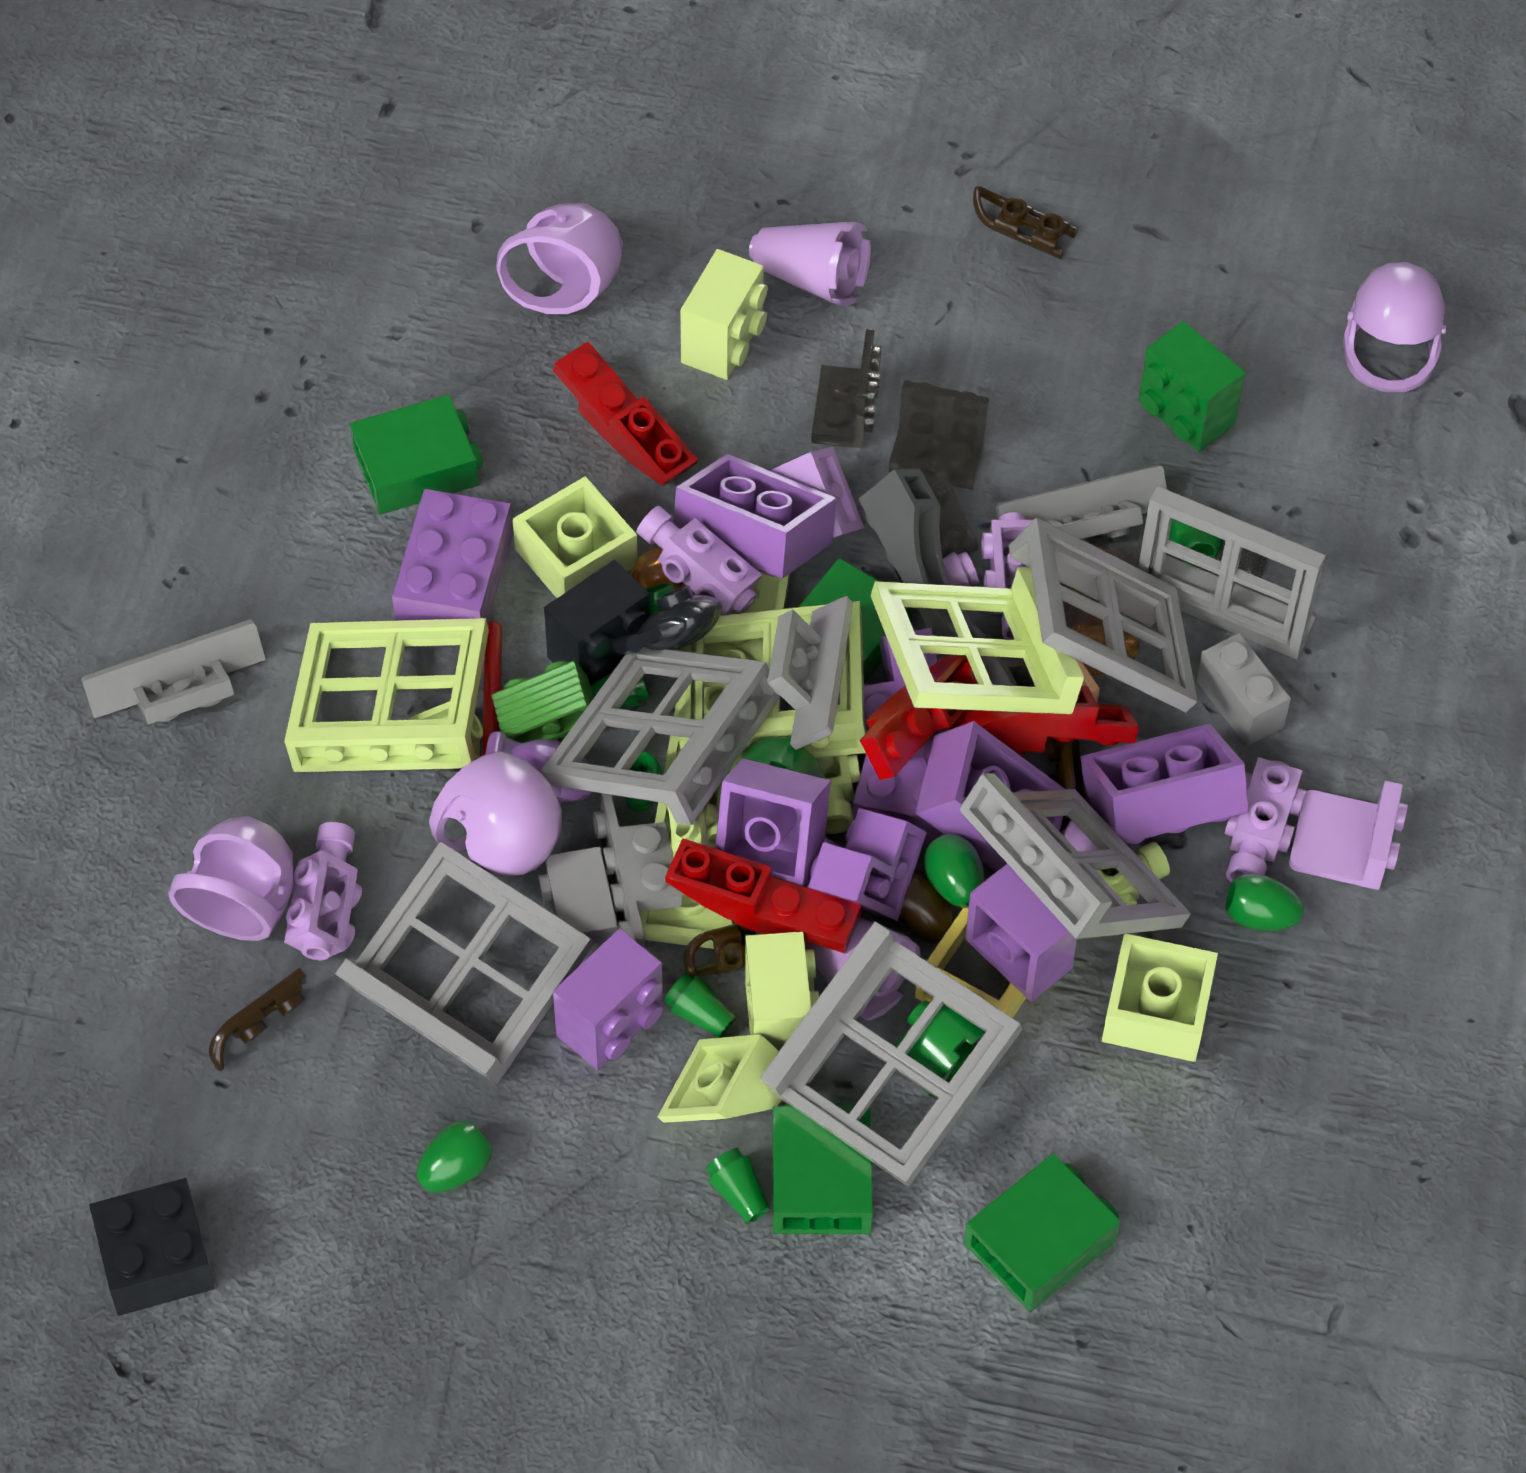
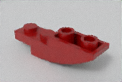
[553,341,698,486]
[860,654,978,780]
[947,686,1139,755]
[665,838,861,954]

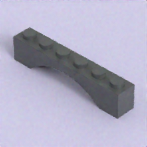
[858,468,1035,687]

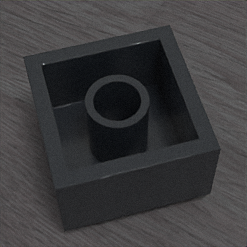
[544,559,650,685]
[89,1178,215,1316]

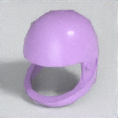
[496,203,623,314]
[1343,262,1446,393]
[429,752,562,877]
[168,816,294,941]

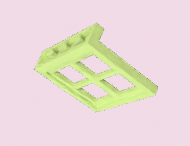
[871,567,1084,714]
[679,601,867,764]
[284,618,489,772]

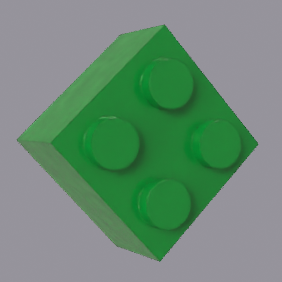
[1138,320,1246,452]

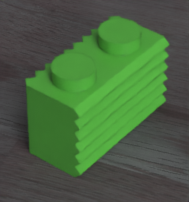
[491,660,594,743]

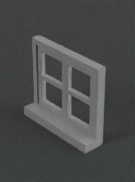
[1138,486,1326,660]
[1009,517,1197,713]
[540,647,780,825]
[959,773,1191,939]
[335,841,595,1085]
[760,922,1023,1187]

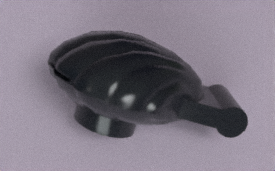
[613,585,722,655]

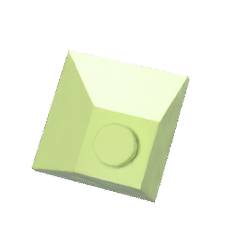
[657,1034,783,1123]

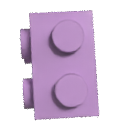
[1289,781,1408,890]

